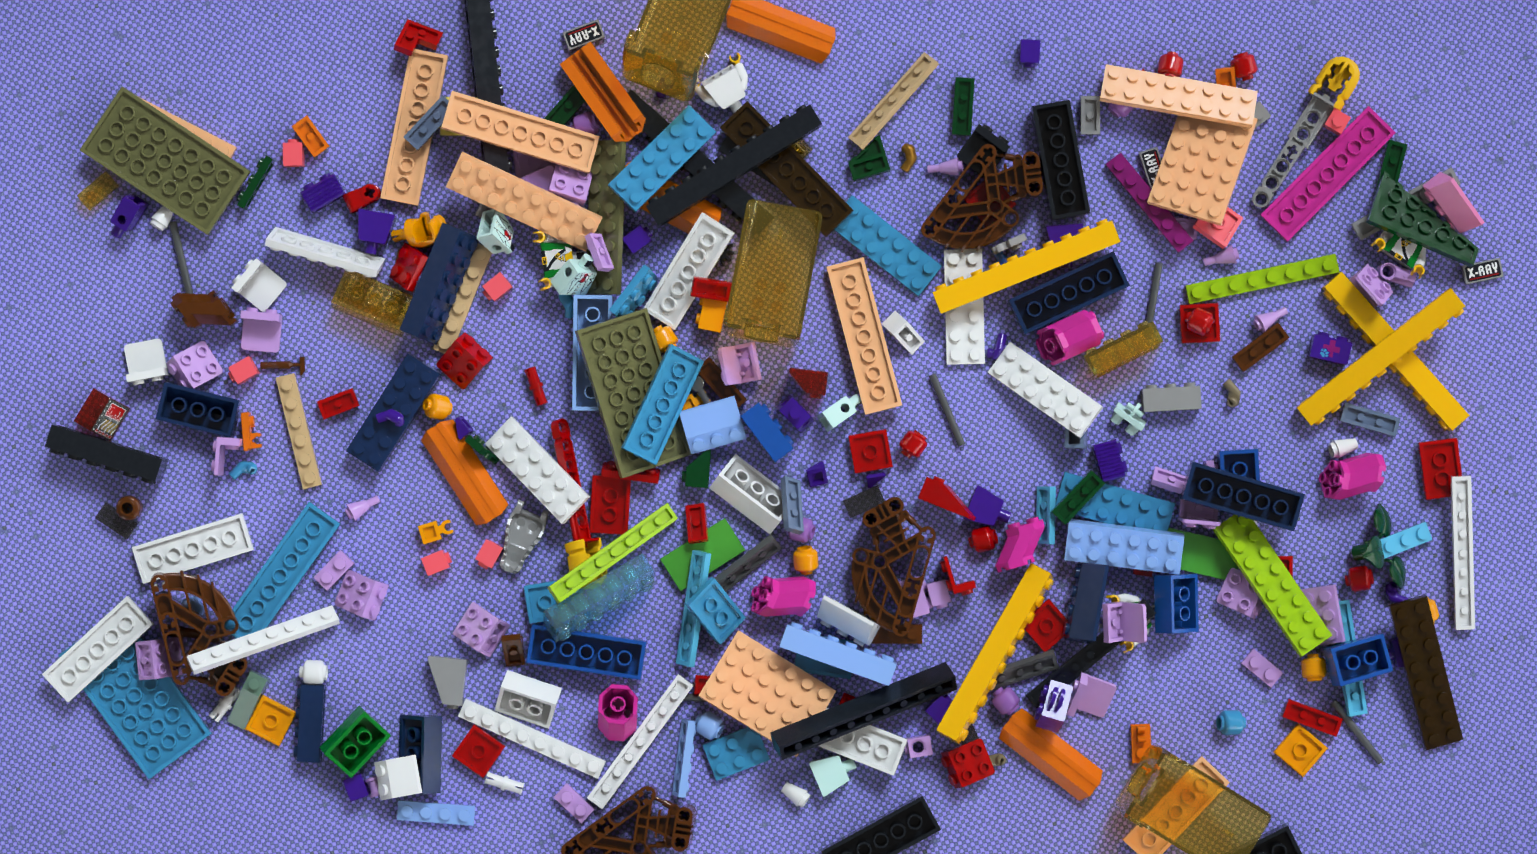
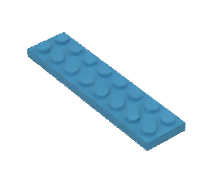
[224,502,341,639]

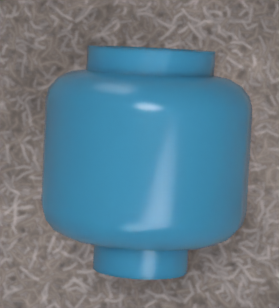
[1216,710,1246,735]

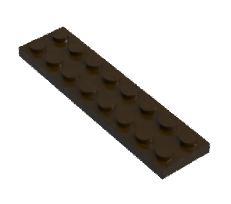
[720,101,854,237]
[1388,594,1463,750]

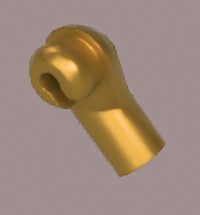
[900,143,917,173]

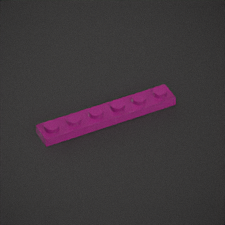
[1106,152,1193,253]

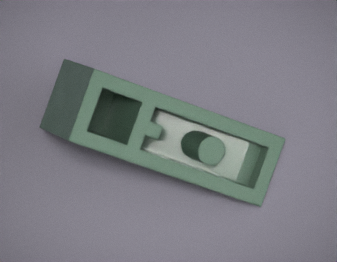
[227,670,271,730]

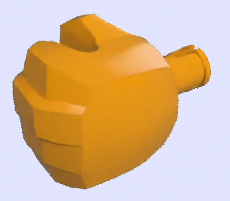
[391,212,446,248]

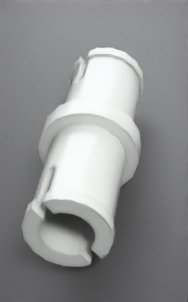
[209,687,241,723]
[484,772,525,795]

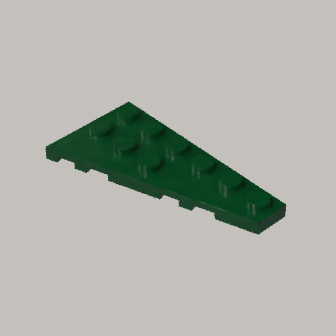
[1366,171,1479,267]

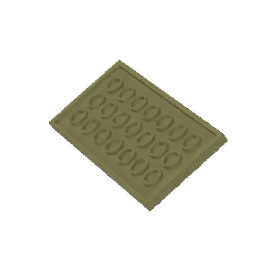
[80,86,251,236]
[575,308,691,478]

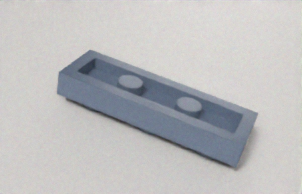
[404,95,449,150]
[1339,402,1401,437]
[780,476,804,535]

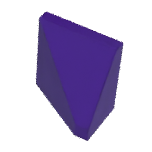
[455,416,473,440]
[806,461,828,487]
[866,472,886,488]

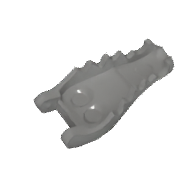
[500,500,549,574]

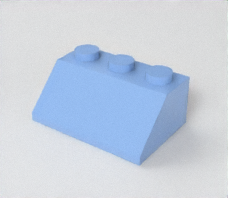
[680,396,747,455]

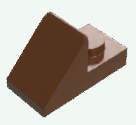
[501,634,525,667]

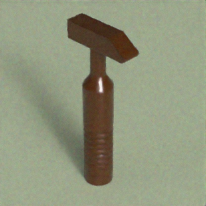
[260,357,305,375]

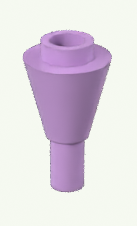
[927,157,963,176]
[1203,245,1240,266]
[1253,307,1288,333]
[345,495,380,521]

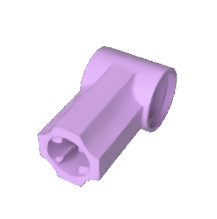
[1376,263,1416,288]

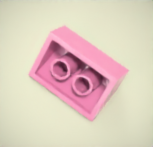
[1423,172,1485,233]

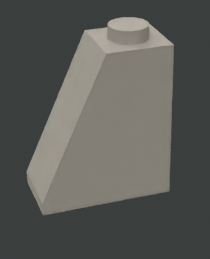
[428,655,468,709]

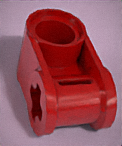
[342,184,381,214]

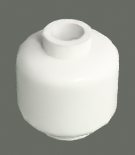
[299,660,328,685]

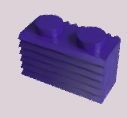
[300,173,346,214]
[1092,439,1128,482]

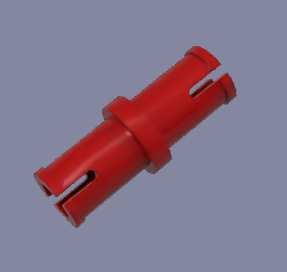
[524,366,548,406]

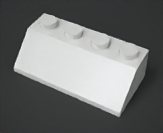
[709,454,783,534]

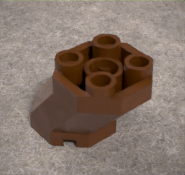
[170,290,239,329]

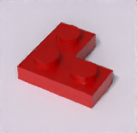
[393,19,443,56]

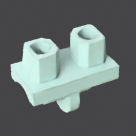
[1110,402,1146,436]

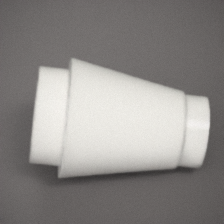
[150,206,173,231]
[1328,438,1358,459]
[781,782,811,808]

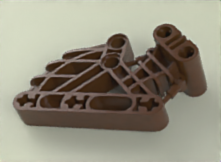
[921,144,1043,252]
[851,497,936,637]
[150,570,247,696]
[561,785,697,854]

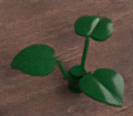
[1352,504,1406,589]

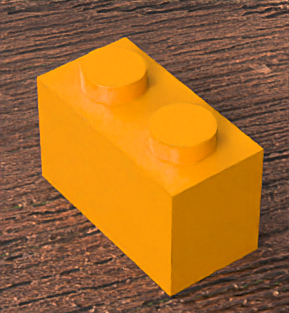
[695,298,727,333]

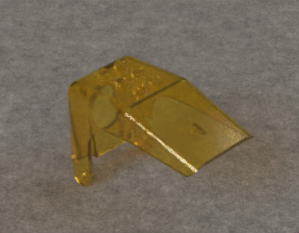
[622,0,731,102]
[723,199,822,348]
[1116,744,1271,854]

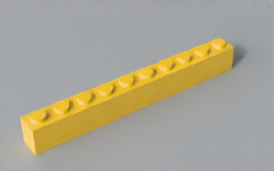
[932,218,1121,314]
[1322,272,1470,431]
[1297,287,1465,426]
[936,563,1054,744]

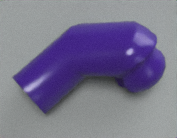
[376,409,405,427]

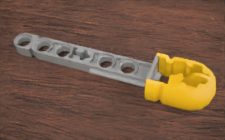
[1252,56,1360,208]

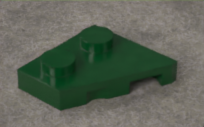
[848,135,890,182]
[464,434,500,465]

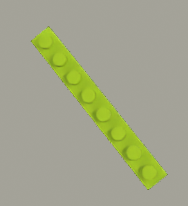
[1185,254,1339,304]
[547,503,678,603]

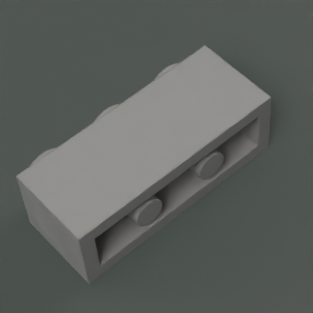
[1141,382,1202,412]

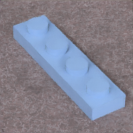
[671,719,696,798]
[397,800,475,826]

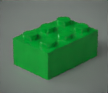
[319,706,391,778]

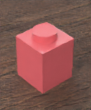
[1323,108,1351,135]
[283,139,305,167]
[482,272,513,302]
[228,356,260,385]
[475,539,504,570]
[421,549,452,576]

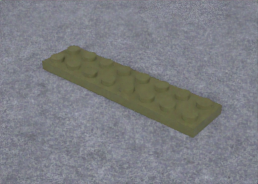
[587,140,626,295]

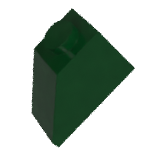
[682,450,711,488]

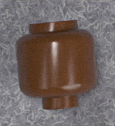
[116,496,143,520]

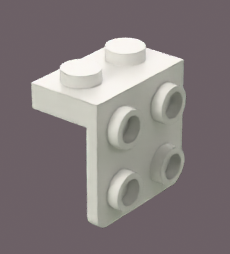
[232,259,287,312]
[124,339,169,386]

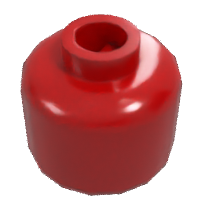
[1230,51,1258,81]
[1157,52,1184,77]
[1185,308,1215,336]
[899,430,927,459]
[968,526,998,553]
[1345,565,1374,592]

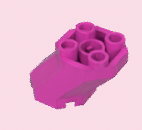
[1036,309,1104,366]
[1319,453,1386,500]
[995,516,1045,573]
[751,576,816,617]
[598,684,638,741]

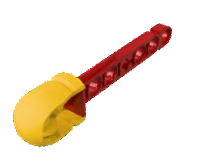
[551,418,607,590]

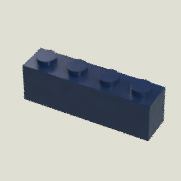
[294,684,326,763]

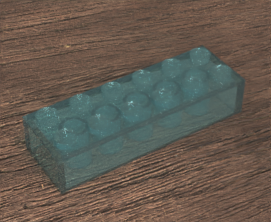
[543,553,655,642]

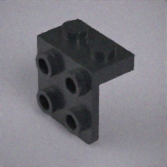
[957,124,1010,177]

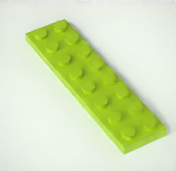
[1212,515,1332,657]

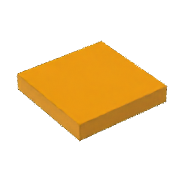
[245,695,296,746]
[1273,723,1328,777]

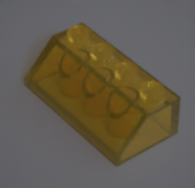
[331,271,413,337]
[1083,321,1164,380]

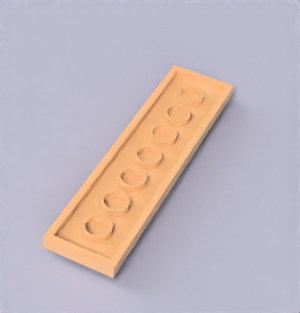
[380,49,449,206]
[1099,64,1258,128]
[441,91,600,174]
[446,152,602,252]
[827,257,902,415]

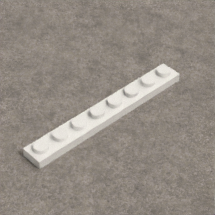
[1451,476,1475,630]
[187,605,340,675]
[587,674,694,809]
[458,698,606,779]

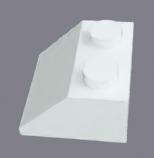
[374,755,422,800]

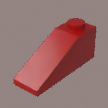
[918,476,976,521]

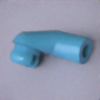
[558,295,574,318]
[229,461,257,480]

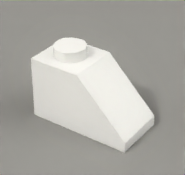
[882,311,925,355]

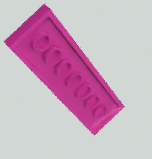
[1260,106,1396,242]

